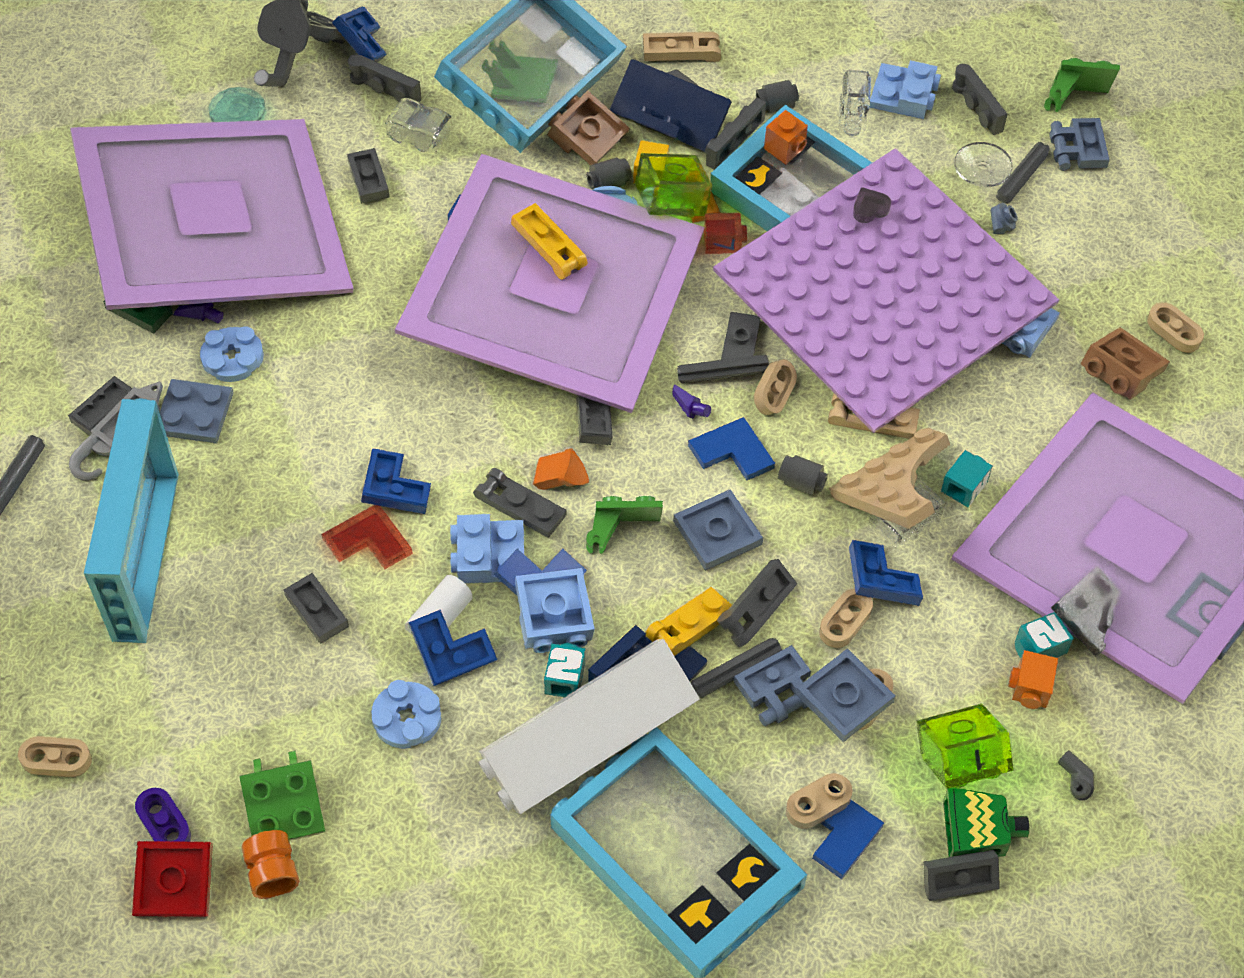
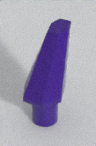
[173,303,224,323]
[672,384,711,419]

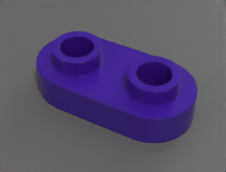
[135,787,191,842]

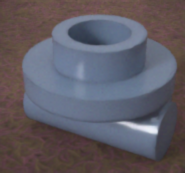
[990,203,1018,234]

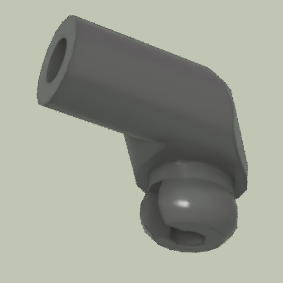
[1058,750,1094,801]

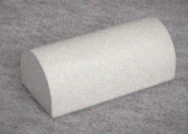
[405,575,473,634]

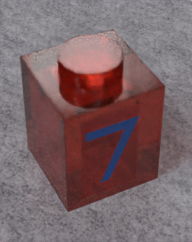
[703,213,747,254]

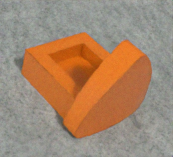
[533,448,589,490]

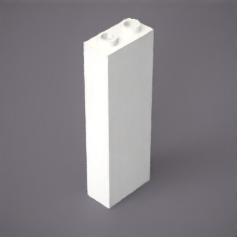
[478,639,700,814]

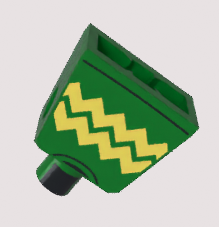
[943,787,1029,857]

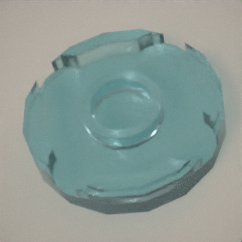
[208,87,266,122]

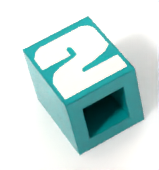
[941,450,993,507]
[1015,611,1073,658]
[544,643,585,697]

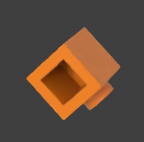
[764,110,808,165]
[1008,650,1058,709]

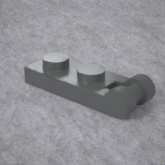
[348,54,422,107]
[952,64,1007,135]
[473,468,567,538]
[717,559,797,647]

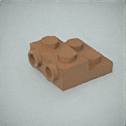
[547,91,630,165]
[1081,327,1170,399]

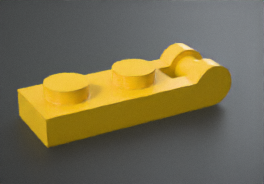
[511,203,588,280]
[645,587,732,656]

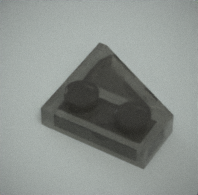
[1050,566,1121,657]

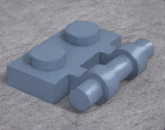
[1049,118,1110,171]
[734,645,811,727]

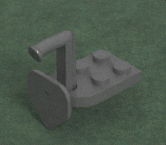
[254,0,346,87]

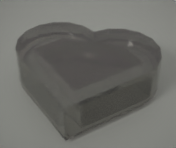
[853,187,891,223]

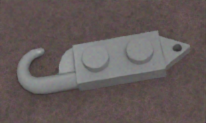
[69,381,163,480]

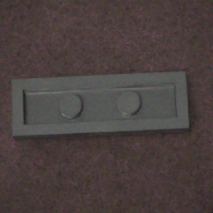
[705,98,766,170]

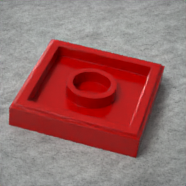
[132,841,213,917]

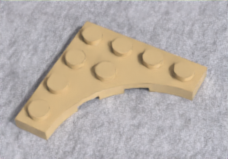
[829,428,950,529]

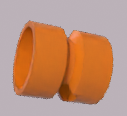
[241,830,300,899]

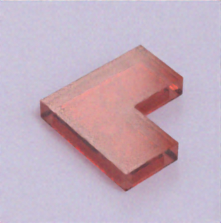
[321,505,413,570]

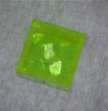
[635,153,713,218]
[916,703,1014,789]

